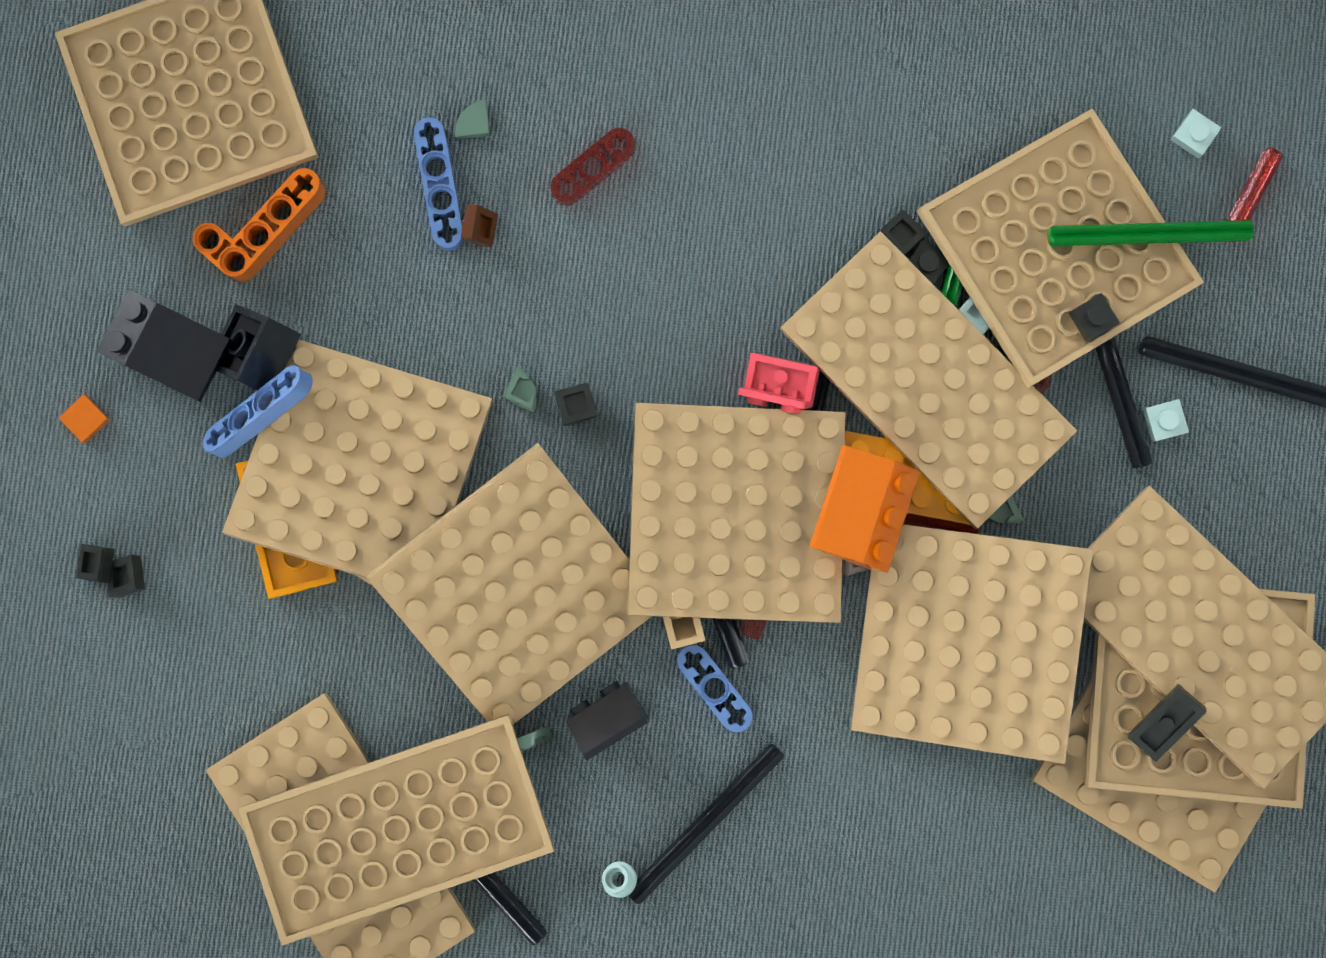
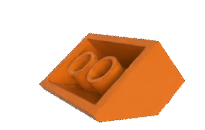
[810,445,920,573]

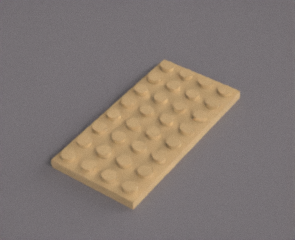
[780,231,1077,529]
[1084,486,1326,789]
[206,692,476,958]
[237,714,555,946]

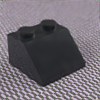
[217,304,301,390]
[566,681,649,761]

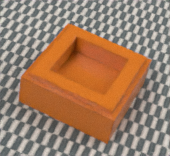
[59,394,111,444]

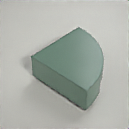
[455,99,490,140]
[502,366,537,414]
[988,496,1024,524]
[517,725,553,751]

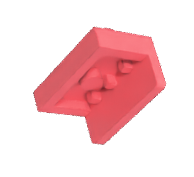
[738,352,820,414]

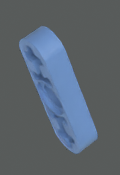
[677,645,753,732]

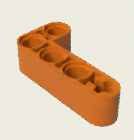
[192,168,326,283]

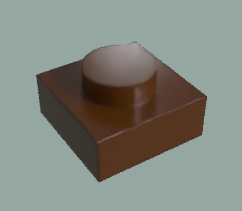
[461,204,498,247]

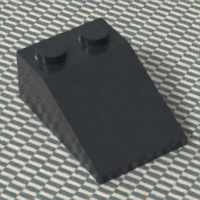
[97,289,232,402]

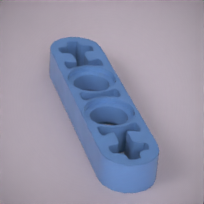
[414,117,464,251]
[203,365,313,458]

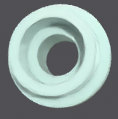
[602,861,637,898]

